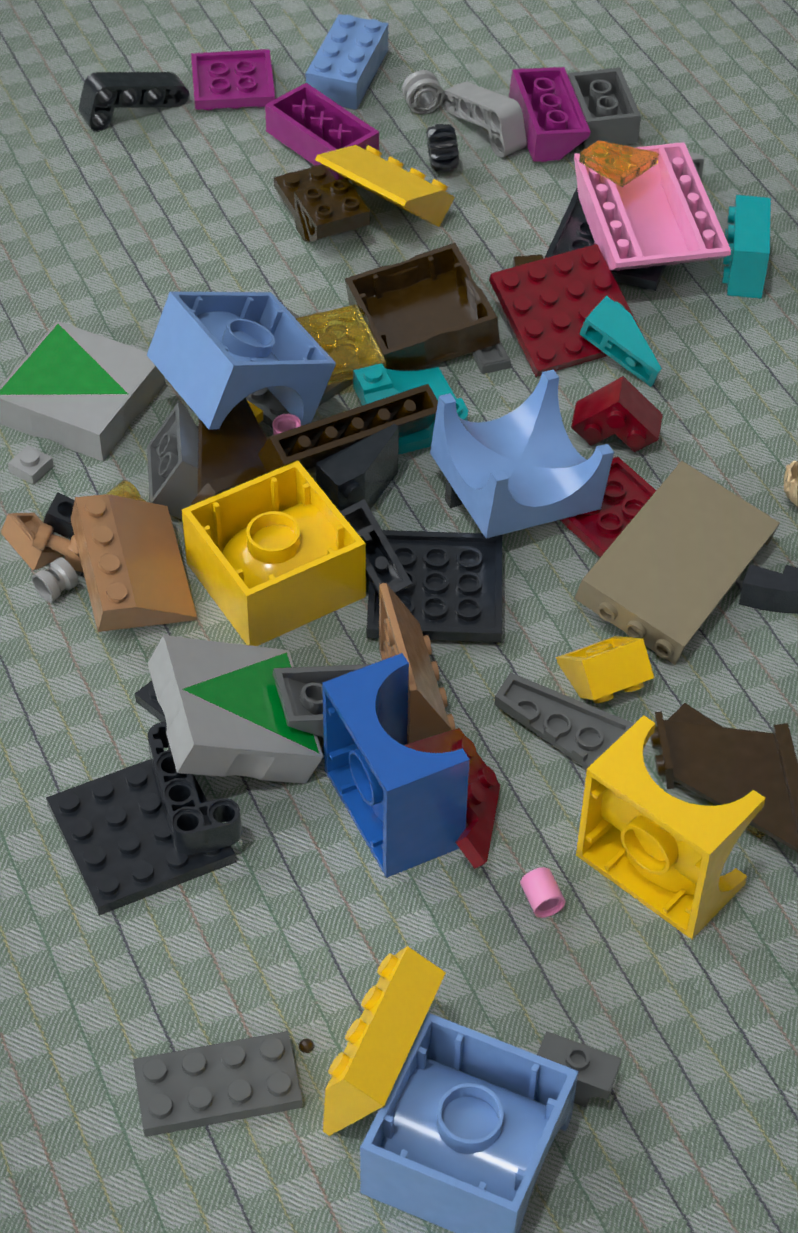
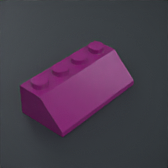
[509,67,590,162]

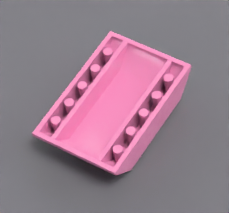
[574,142,731,271]

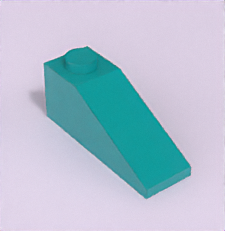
[579,296,662,387]

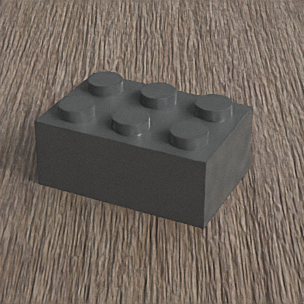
[568,68,641,149]

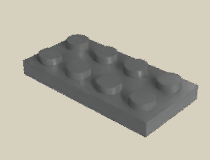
[133,1031,303,1137]

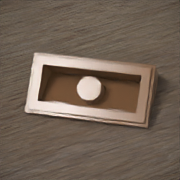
[1,513,64,570]

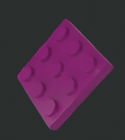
[191,49,275,110]

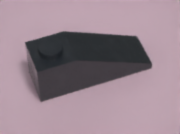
[340,499,412,595]

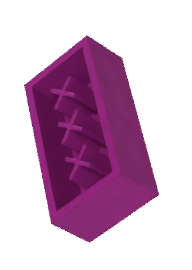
[265,83,379,180]

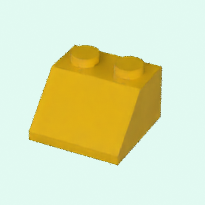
[556,636,654,703]

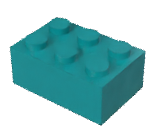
[722,195,771,299]

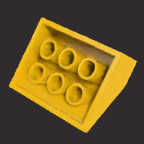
[315,145,455,227]
[323,946,446,1136]

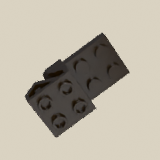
[273,164,370,242]

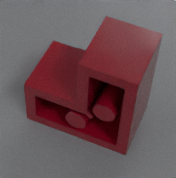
[571,376,663,452]

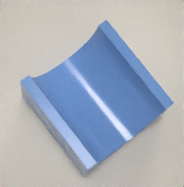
[147,292,336,430]
[360,1013,578,1233]

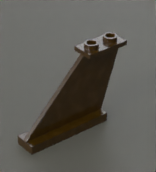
[189,398,267,505]
[650,711,798,852]

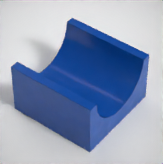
[322,653,470,878]

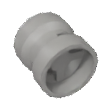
[31,557,79,603]

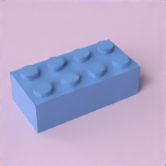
[306,14,389,110]

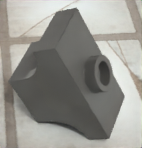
[537,1031,622,1107]

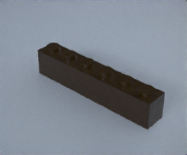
[258,384,438,473]

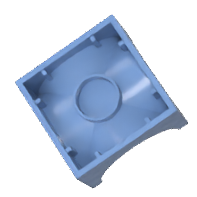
[430,370,614,539]

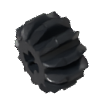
[426,124,459,172]

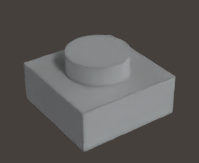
[7,445,53,485]

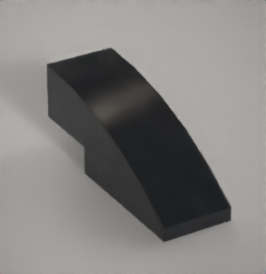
[739,564,798,614]

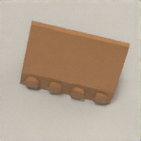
[71,494,197,632]
[379,583,455,744]

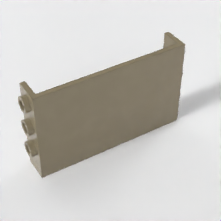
[574,461,780,665]

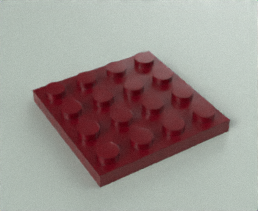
[489,244,646,377]

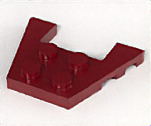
[404,728,500,869]

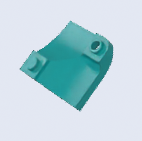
[353,363,468,455]

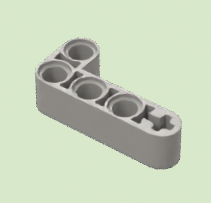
[442,82,527,158]

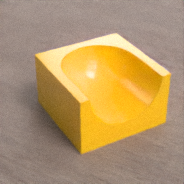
[182,461,366,646]

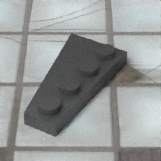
[494,672,634,769]

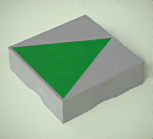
[0,321,165,461]
[148,635,324,784]

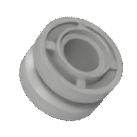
[402,70,444,114]

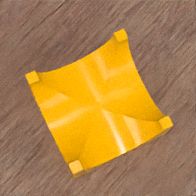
[576,715,766,939]

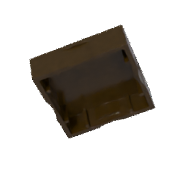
[345,243,500,371]

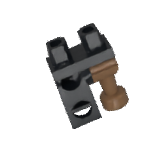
[31,492,85,578]

